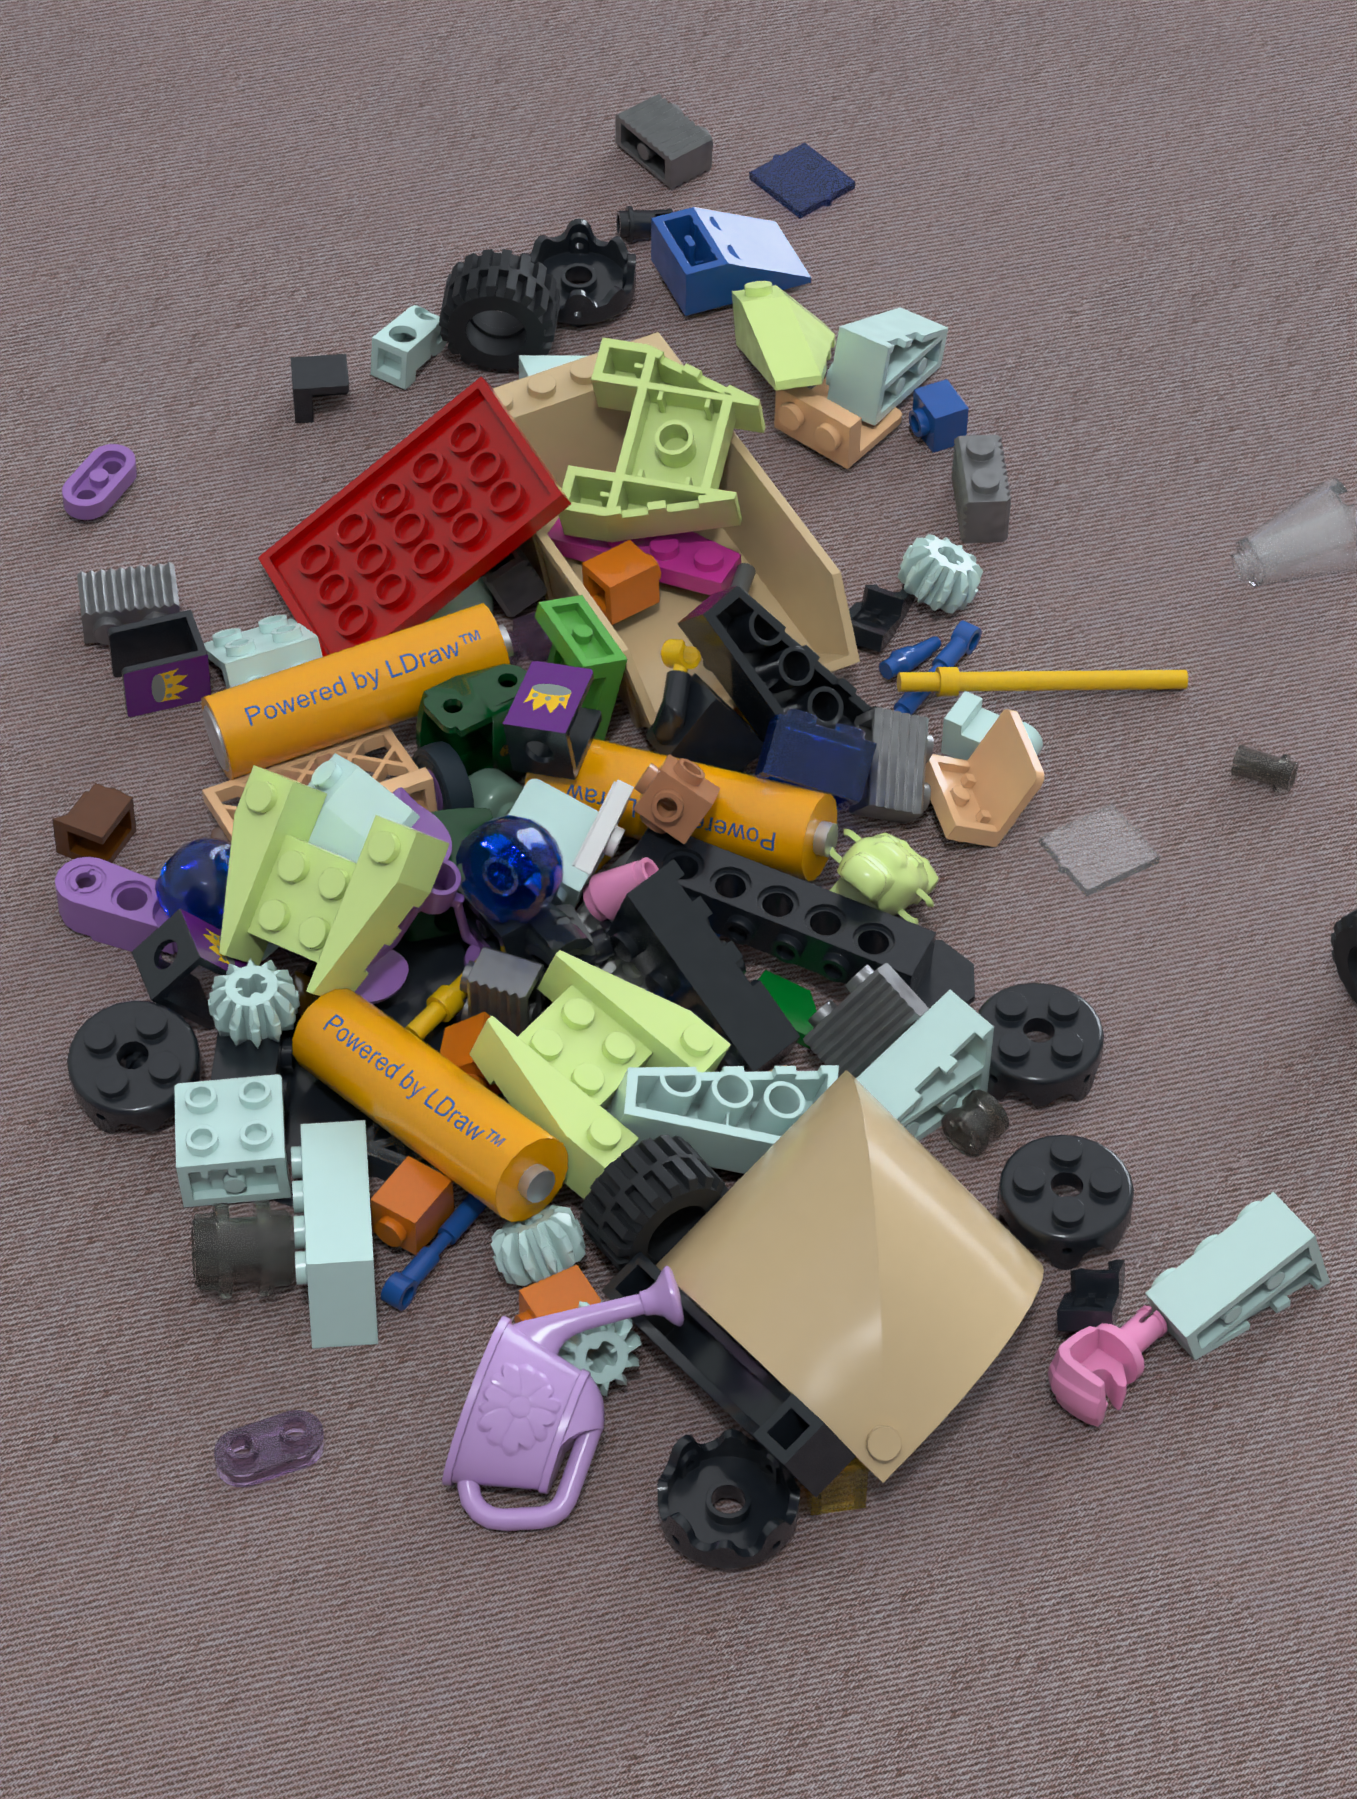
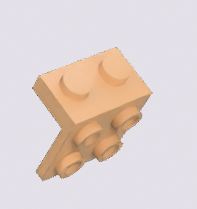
[774,377,902,469]
[925,709,1044,847]

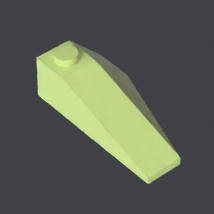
[732,281,836,391]

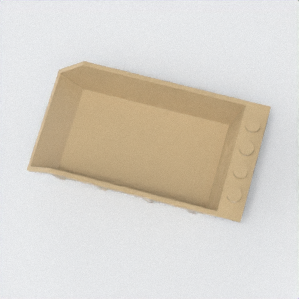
[493,332,860,728]

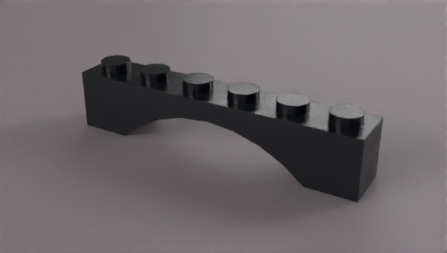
[601,1251,856,1497]

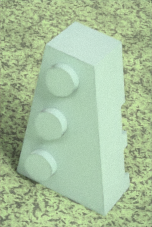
[826,307,948,426]
[1145,1192,1330,1360]

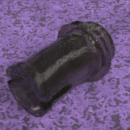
[1231,744,1299,793]

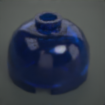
[456,815,564,924]
[155,837,231,930]

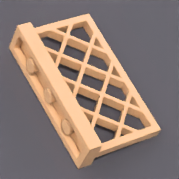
[202,726,438,843]

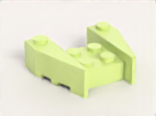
[559,337,765,542]
[219,765,450,996]
[469,950,731,1199]

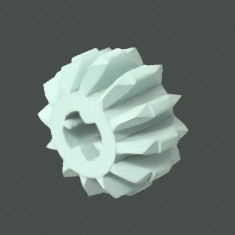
[897,534,983,614]
[208,958,300,1049]
[491,1205,586,1286]
[558,1301,642,1397]

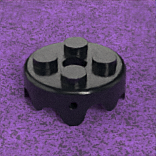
[523,219,636,327]
[978,982,1104,1106]
[67,1000,202,1133]
[996,1134,1134,1270]
[657,1429,800,1569]

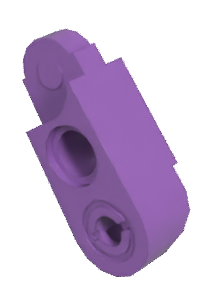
[55,857,202,959]

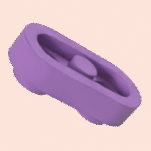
[62,444,137,520]

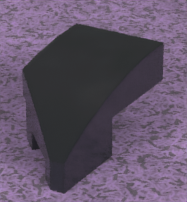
[849,584,916,652]
[1057,1259,1125,1332]

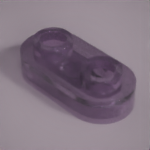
[214,1410,325,1487]

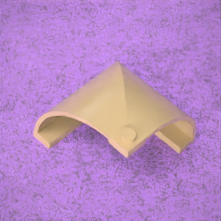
[656,1070,1044,1483]

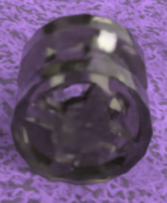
[941,1089,1009,1157]

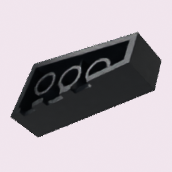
[677,585,878,784]
[607,859,800,1072]

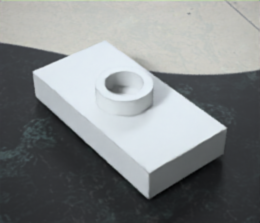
[572,779,634,885]

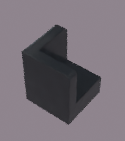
[290,354,349,424]

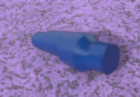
[879,636,942,680]

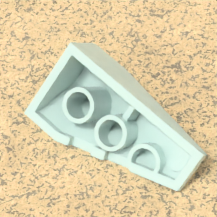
[261,753,420,961]

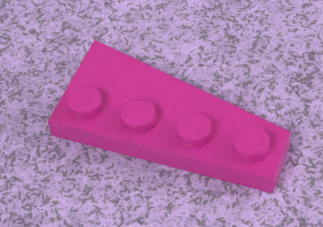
[547,518,741,595]

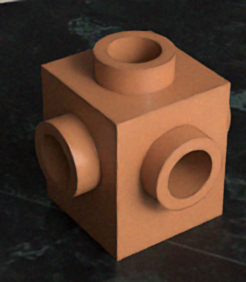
[633,754,720,844]

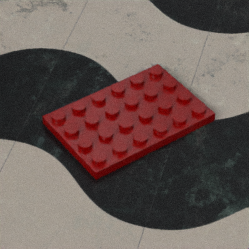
[258,376,571,657]

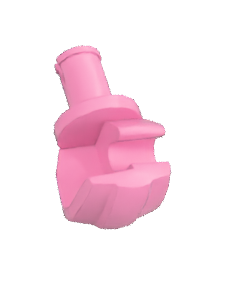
[1048,1305,1168,1427]

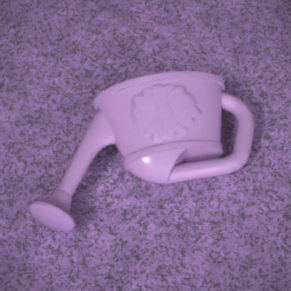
[442,1266,684,1531]

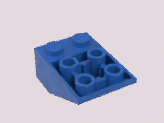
[651,207,811,316]

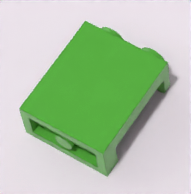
[535,595,628,740]

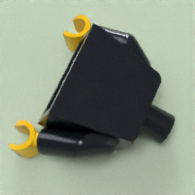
[646,639,768,774]

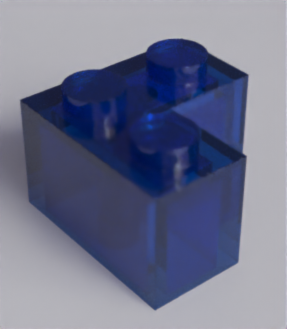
[754,709,877,810]

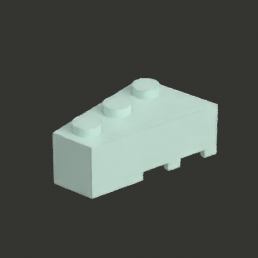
[856,990,994,1141]

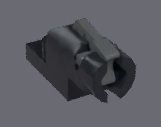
[457,874,596,973]

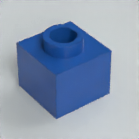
[908,379,969,453]

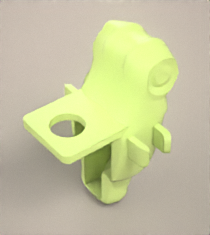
[829,829,939,925]

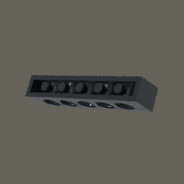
[625,827,936,993]

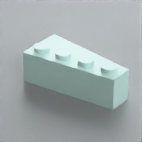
[610,1065,839,1174]
[291,1120,378,1348]

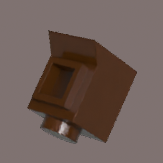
[52,783,136,863]

